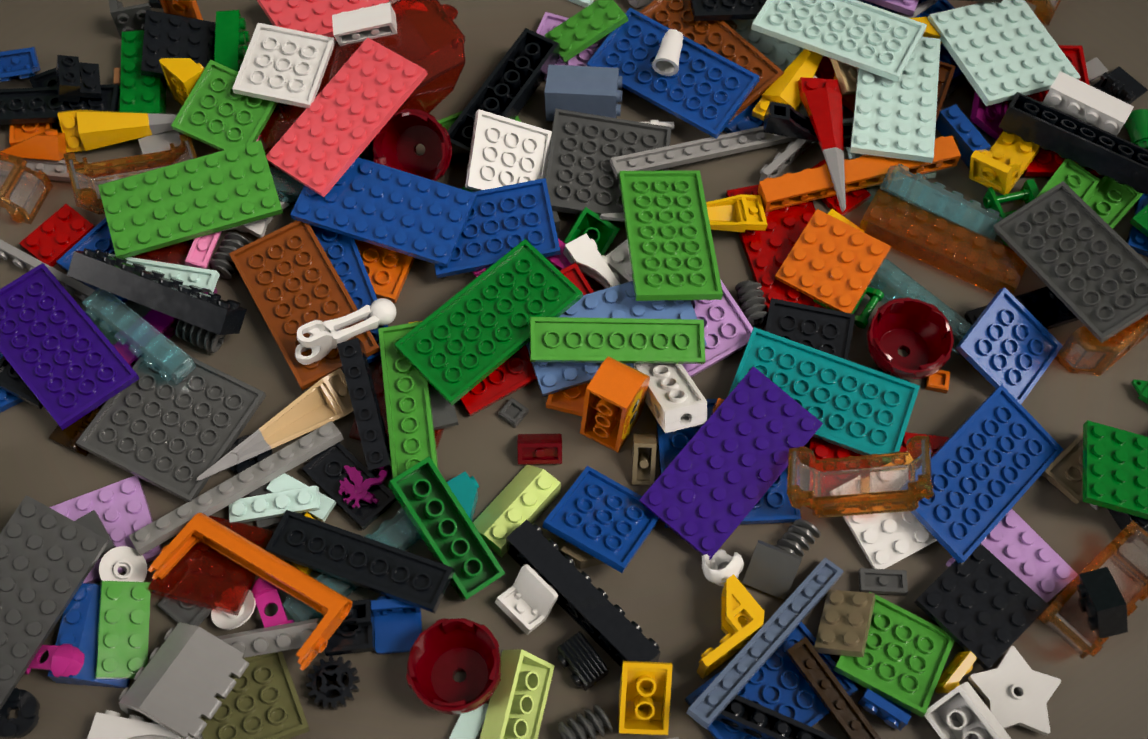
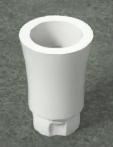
[652,29,683,76]

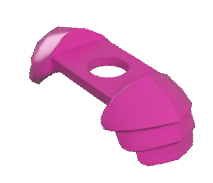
[251,577,294,628]
[25,643,85,677]

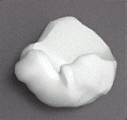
[702,549,744,586]

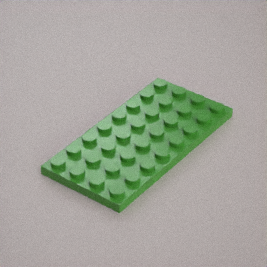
[98,140,283,258]
[619,171,723,301]

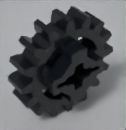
[306,656,360,710]

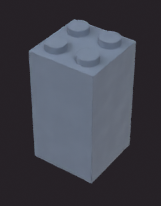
[544,65,623,121]

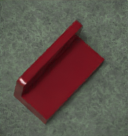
[517,433,562,464]

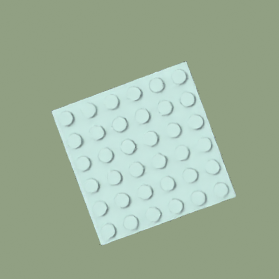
[928,0,1081,106]

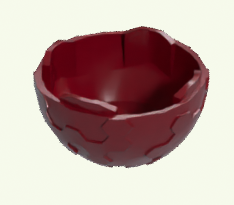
[372,109,452,181]
[867,298,954,380]
[406,618,501,715]

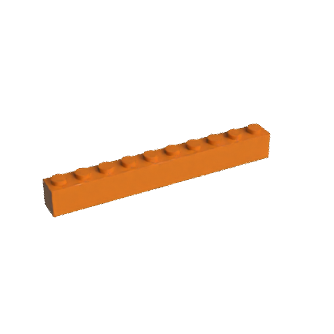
[758,135,961,212]

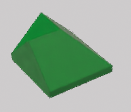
[563,207,620,256]

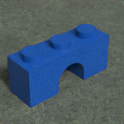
[936,104,991,168]

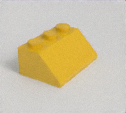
[159,58,204,106]

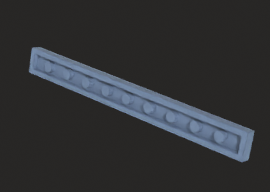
[687,558,844,729]

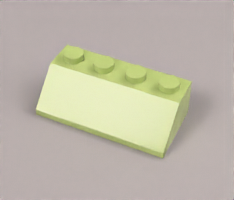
[473,464,561,558]
[480,649,555,739]

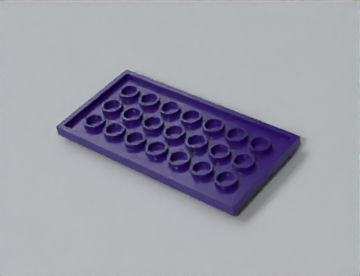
[0,263,139,430]
[639,366,823,560]

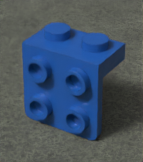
[0,47,41,82]
[371,596,422,654]
[858,688,911,731]

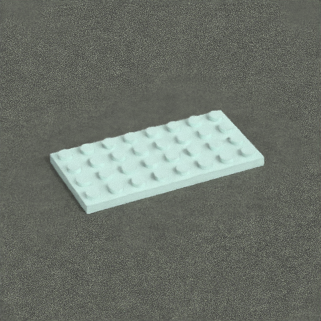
[751,0,927,82]
[850,37,941,163]

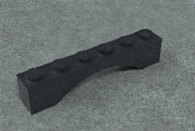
[763,101,853,148]

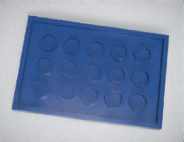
[434,178,561,278]
[685,621,858,739]

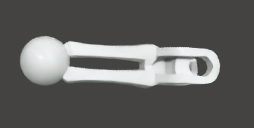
[295,298,397,365]

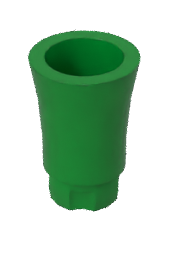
[1124,109,1148,150]

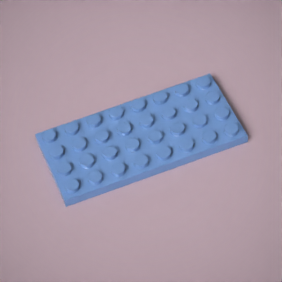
[525,281,707,397]

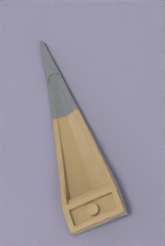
[196,368,353,481]

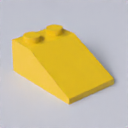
[618,661,673,735]

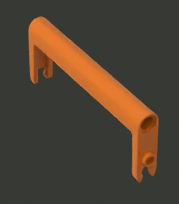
[148,512,352,671]

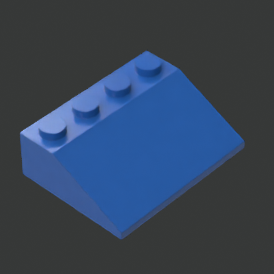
[48,583,130,688]

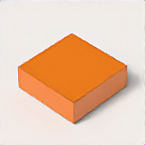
[925,370,950,394]

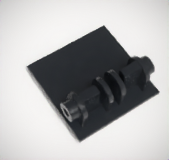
[1094,66,1148,104]

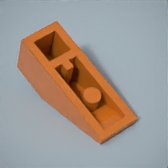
[0,129,67,161]

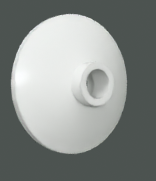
[98,546,147,582]
[211,587,256,630]

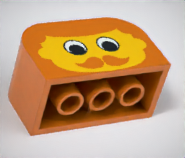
[580,357,650,453]

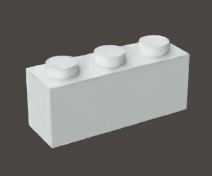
[332,2,398,46]

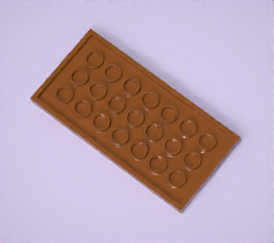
[640,0,784,122]
[229,220,380,391]

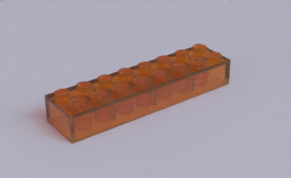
[859,189,1027,295]

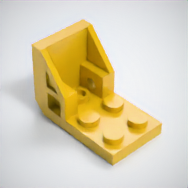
[969,131,1040,195]
[697,574,764,679]

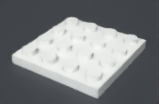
[232,23,335,108]
[465,109,552,191]
[830,451,937,569]

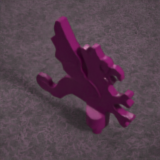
[339,465,387,508]

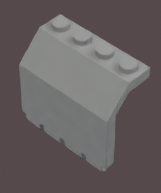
[119,622,250,739]

